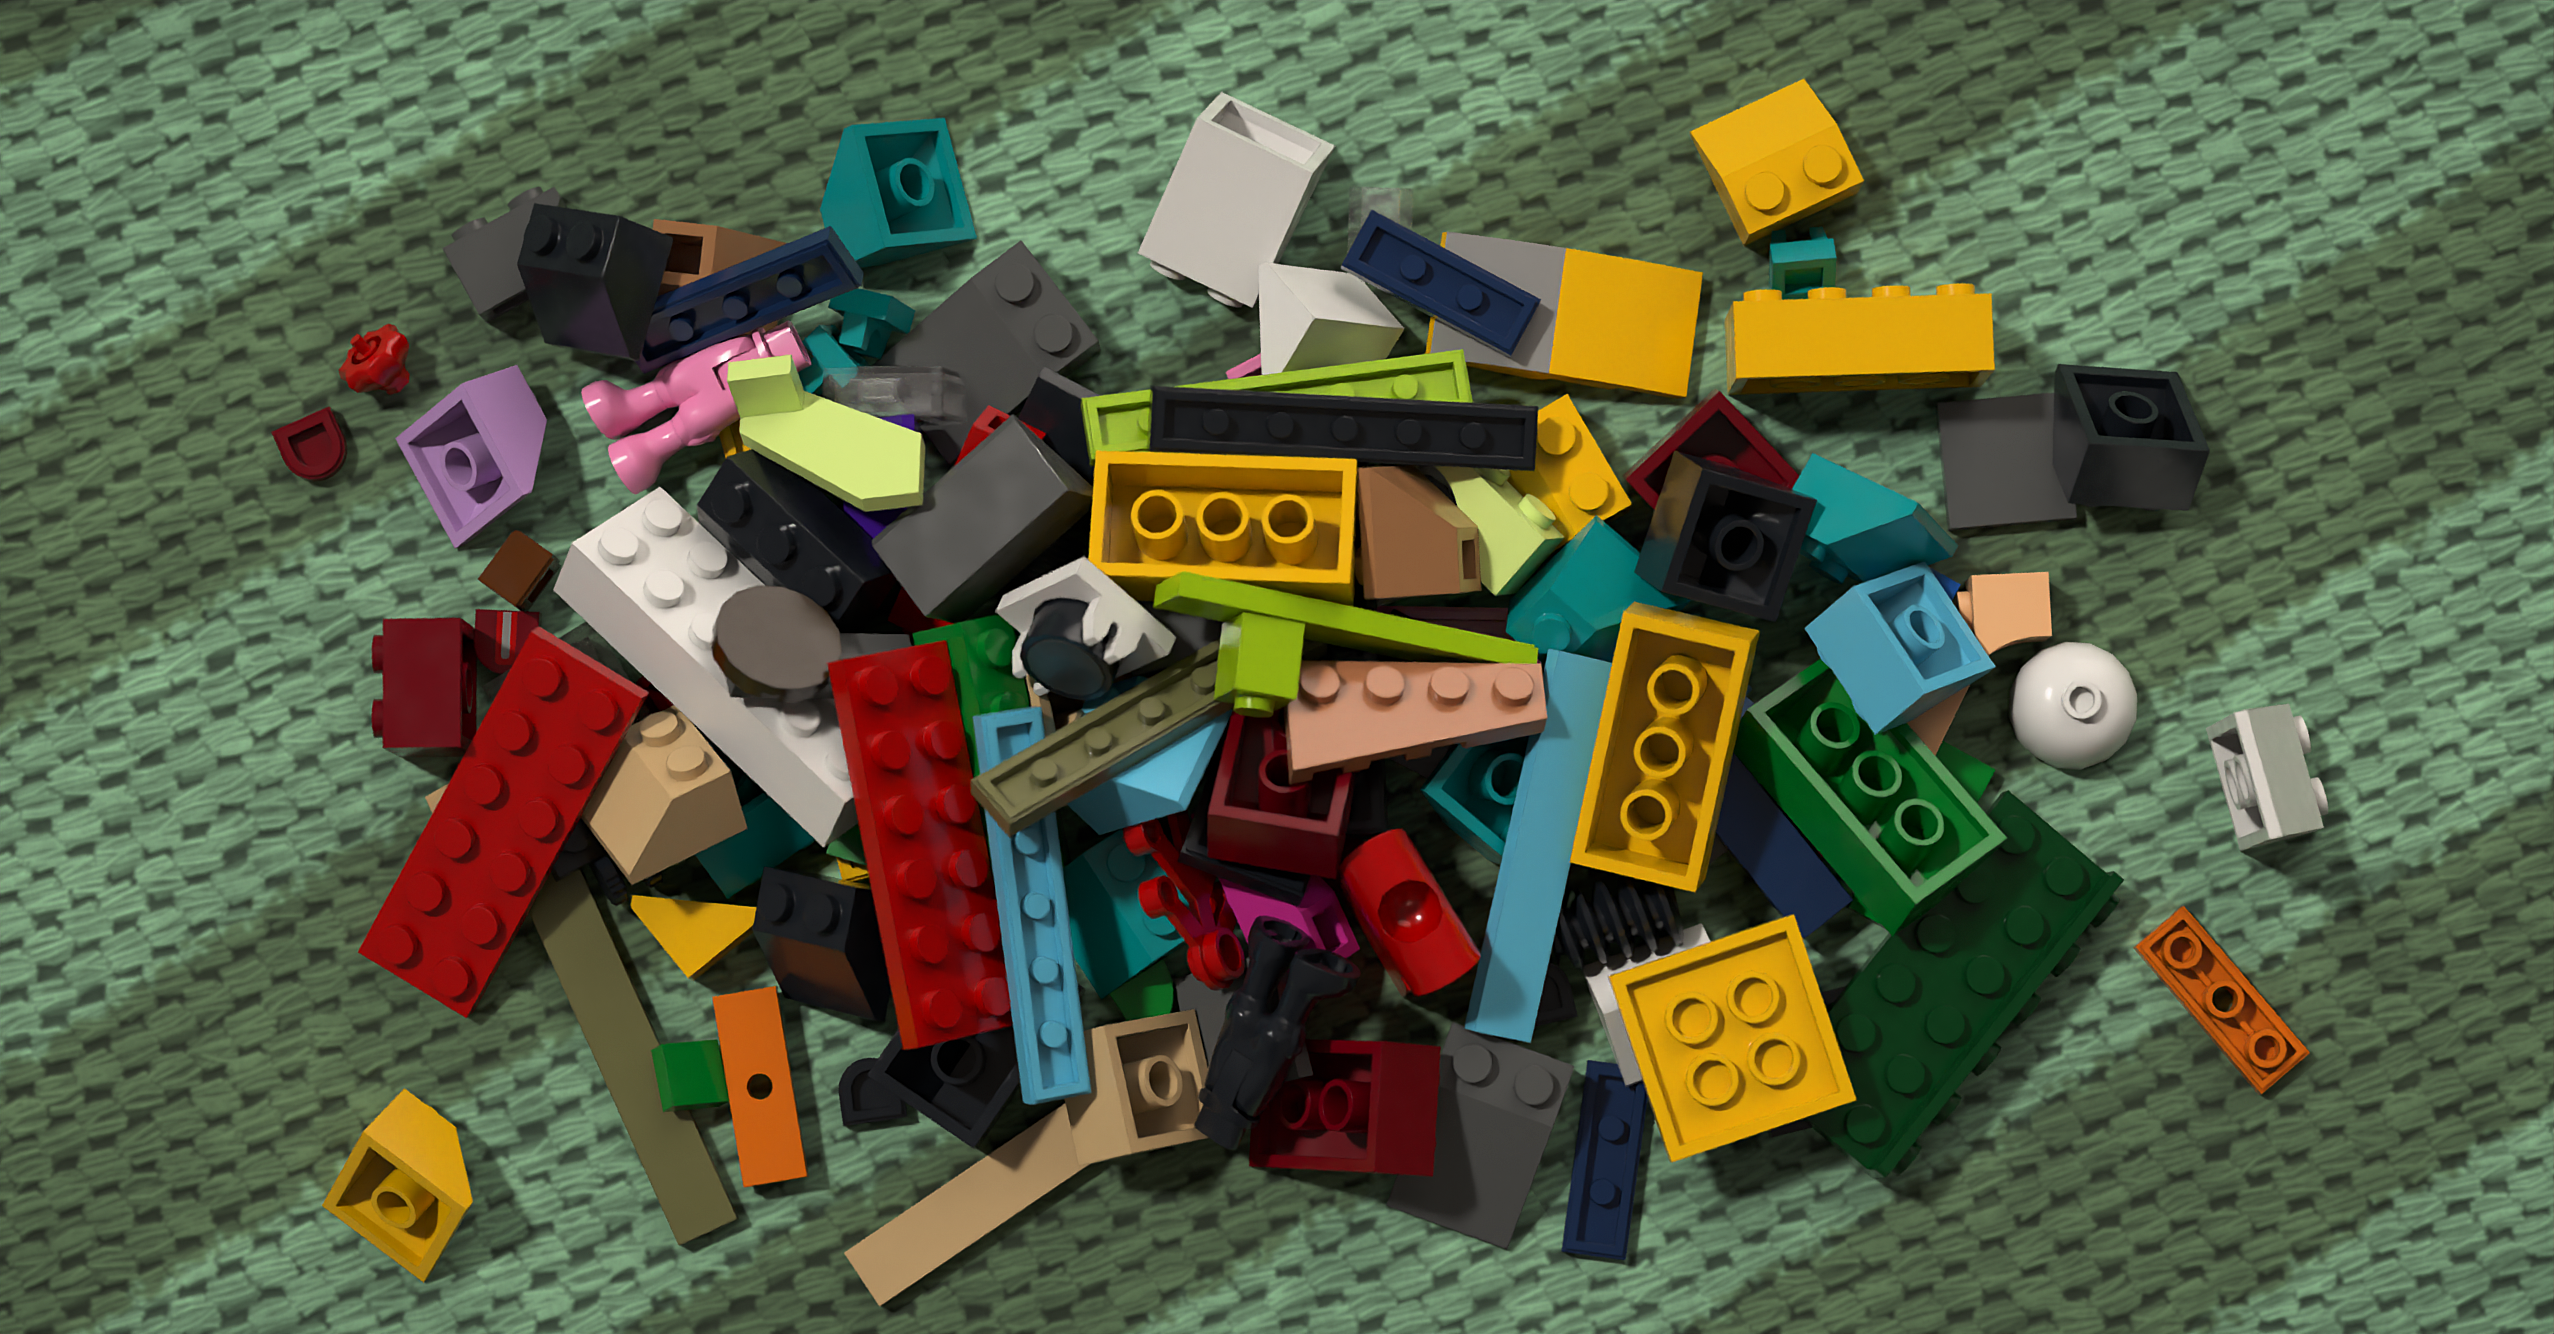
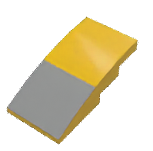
[1425,232,1703,399]

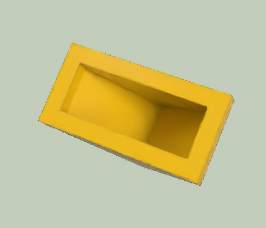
[631,895,756,981]

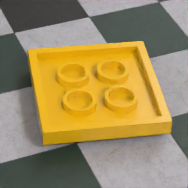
[1607,914,1857,1162]

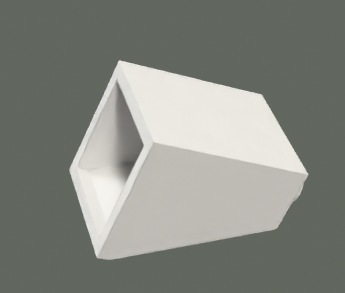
[1138,92,1335,308]

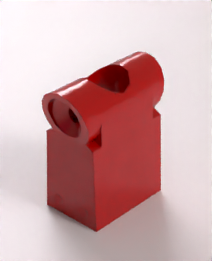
[1337,829,1481,998]

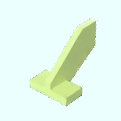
[727,355,925,512]

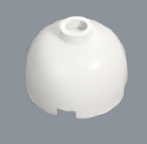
[2008,642,2137,769]

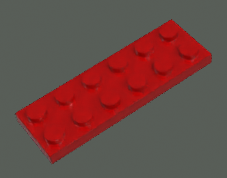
[358,626,649,1018]
[827,640,1013,1050]

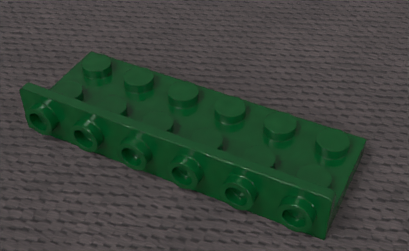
[1802,790,2124,1178]

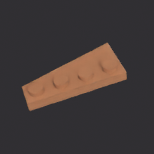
[1284,661,1547,784]

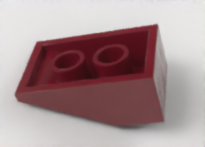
[1208,707,1358,879]
[1249,1039,1441,1177]

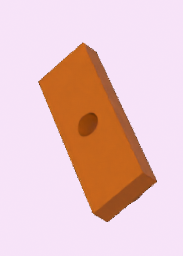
[2133,906,2310,1095]
[712,986,809,1188]

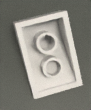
[2206,704,2328,851]

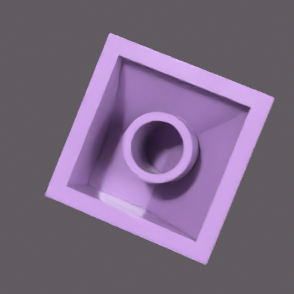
[395,365,547,549]

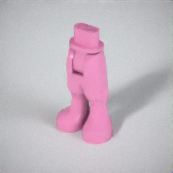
[581,320,811,495]

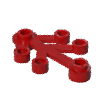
[1123,809,1245,991]

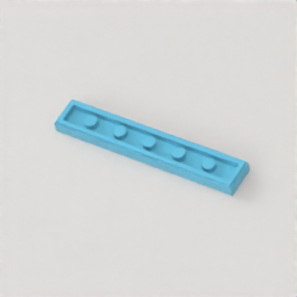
[1464,649,1612,1043]
[973,706,1092,1105]

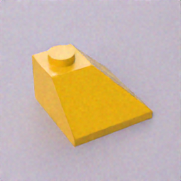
[322,1088,473,1283]

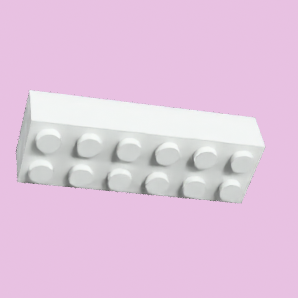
[553,487,859,847]

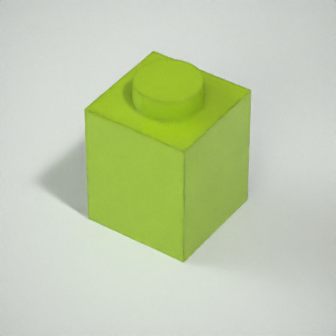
[1213,611,1305,717]

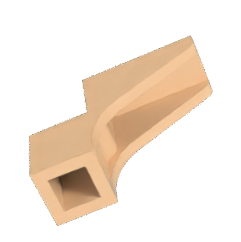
[1907,572,2052,755]

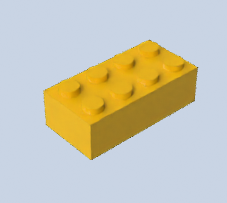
[1725,283,1995,395]
[1089,450,1358,607]
[1570,601,1760,893]

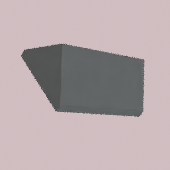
[871,414,1093,624]

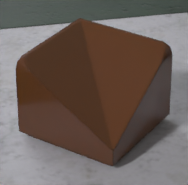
[478,530,561,611]

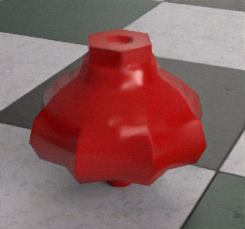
[338,324,410,395]

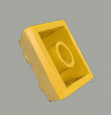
[1689,79,1864,246]
[1507,394,1632,560]

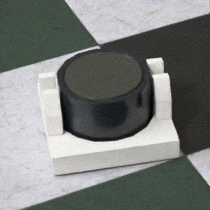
[995,557,1176,700]

